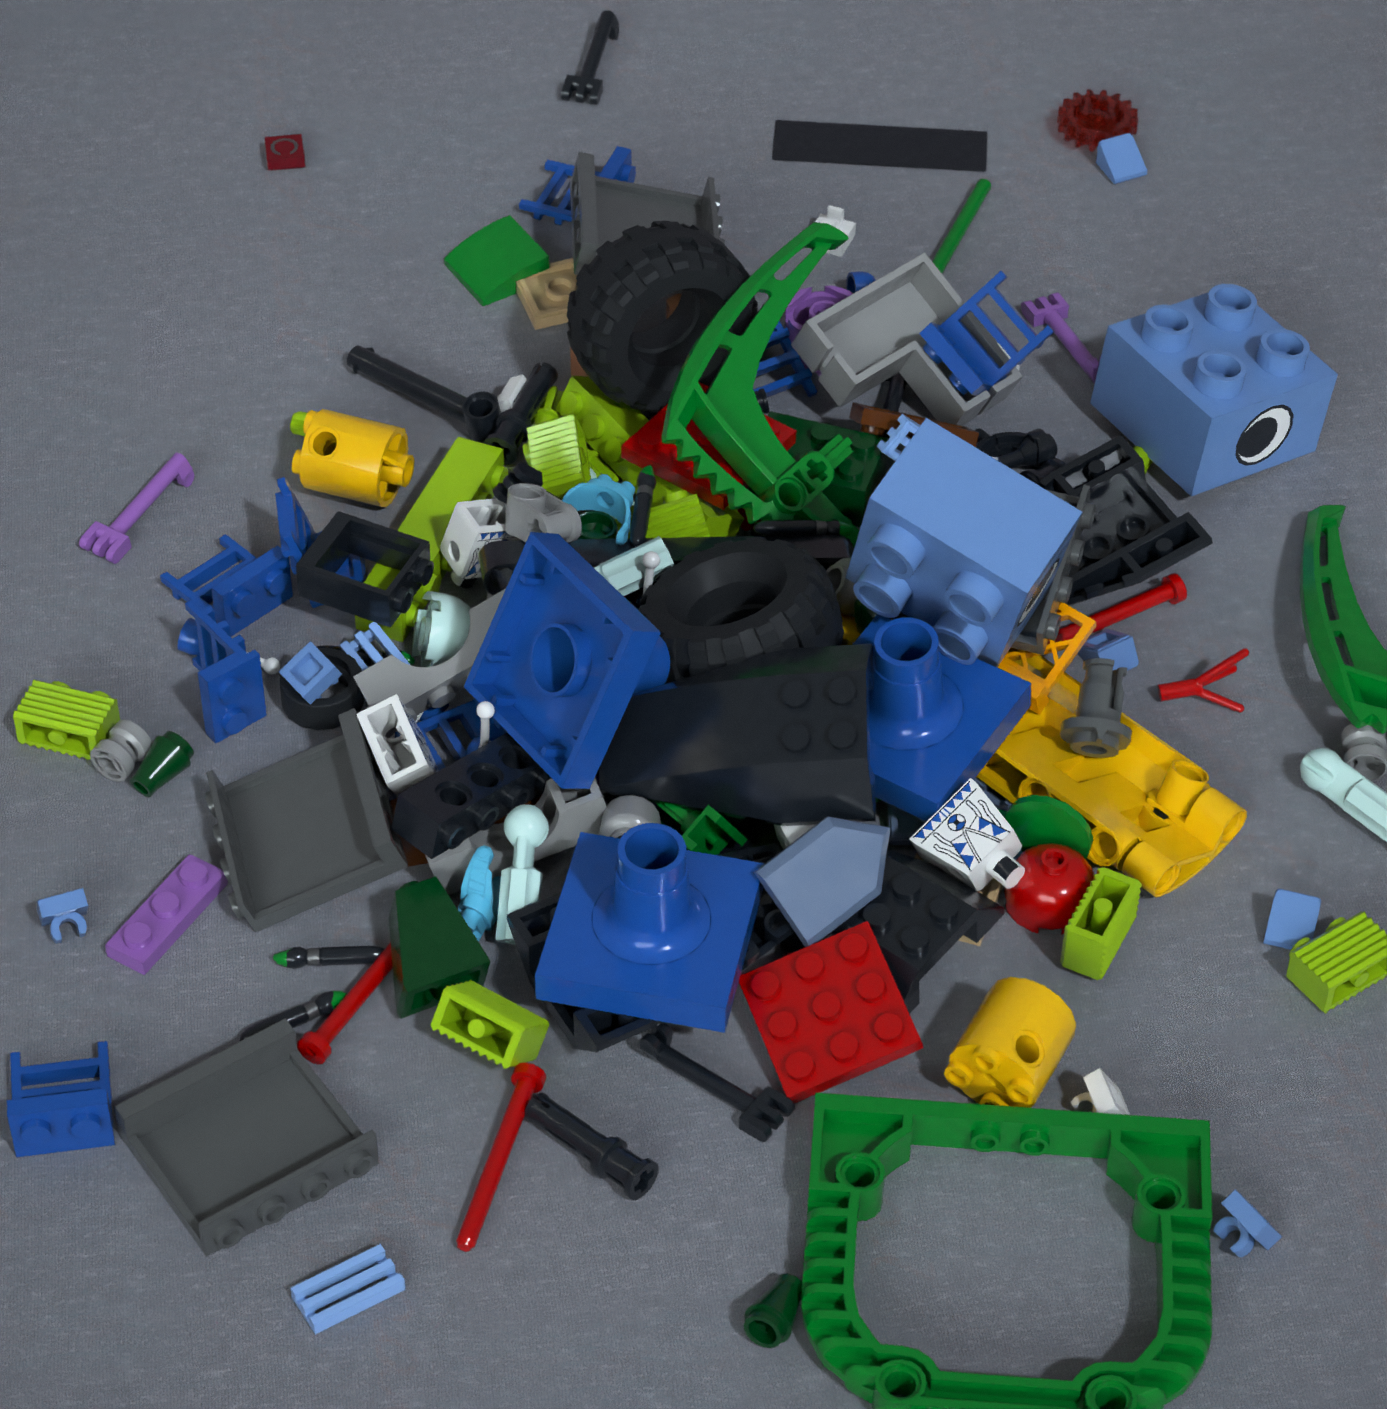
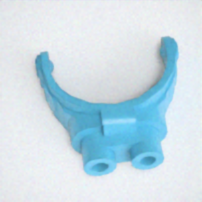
[562,474,635,545]
[458,845,501,942]

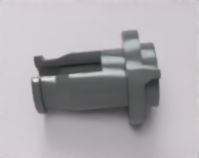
[1060,658,1132,758]

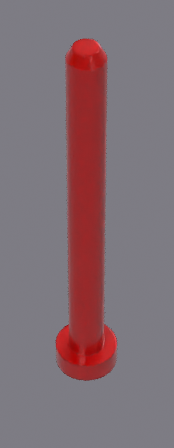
[1041,573,1187,656]
[297,942,393,1065]
[456,1063,547,1252]

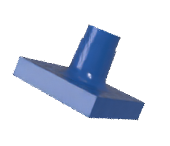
[463,532,670,789]
[852,614,1031,822]
[535,823,765,1033]

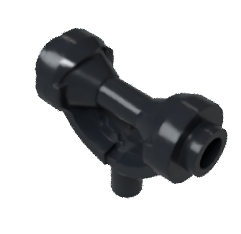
[975,428,1058,470]

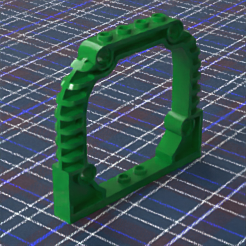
[801,1093,1212,1409]

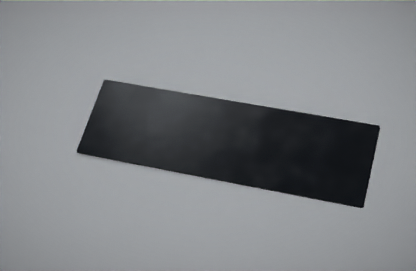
[772,120,987,172]

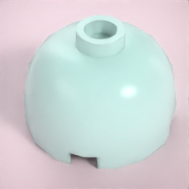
[412,591,471,667]

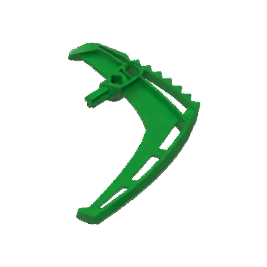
[662,222,860,547]
[1300,505,1387,734]

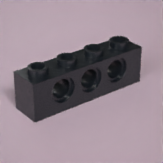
[391,732,552,859]

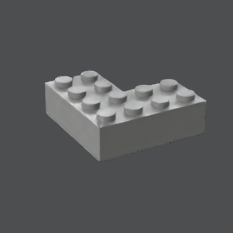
[791,252,1023,426]

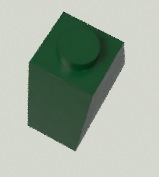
[389,876,491,1019]

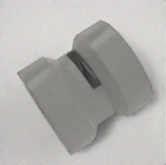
[90,719,152,782]
[1341,723,1387,782]

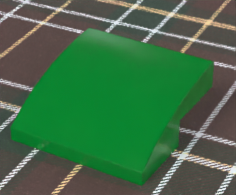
[444,215,550,307]

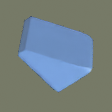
[1096,133,1147,184]
[1077,629,1139,671]
[1263,889,1321,950]

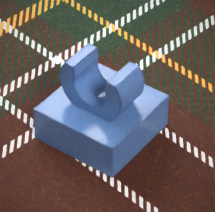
[278,641,342,705]
[37,888,88,944]
[1213,1189,1282,1258]

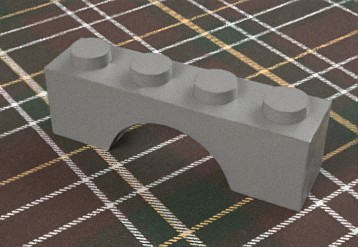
[353,589,506,732]
[426,778,607,895]

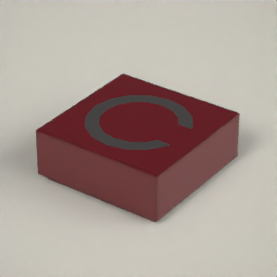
[264,134,305,171]

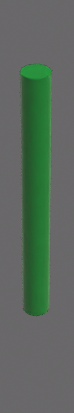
[932,179,991,274]

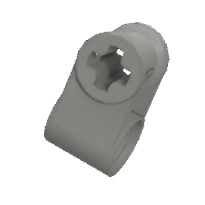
[505,483,582,543]

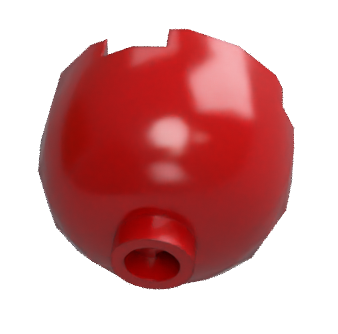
[1004,843,1094,935]

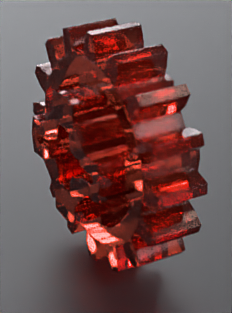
[1057,89,1139,152]

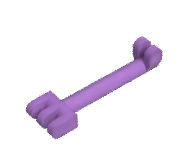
[1021,292,1101,384]
[79,453,194,564]

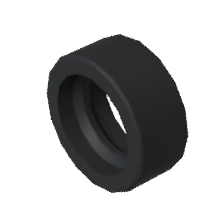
[280,648,364,730]

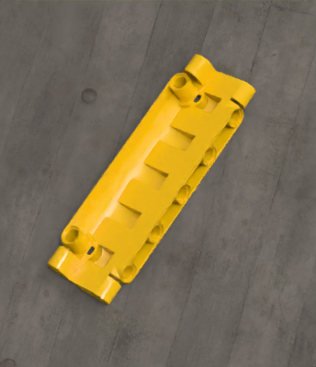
[841,614,1247,897]

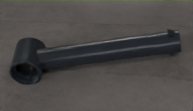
[347,345,501,443]

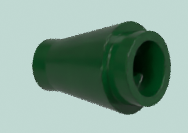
[130,731,194,797]
[744,1273,802,1348]

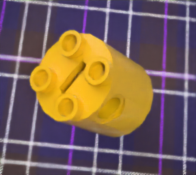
[291,409,414,508]
[944,977,1076,1108]

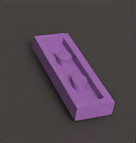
[105,854,228,975]

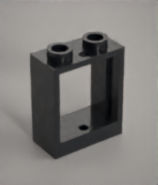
[296,511,434,628]

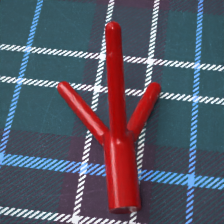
[1158,648,1249,713]

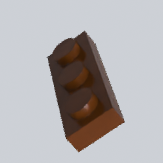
[849,402,979,447]

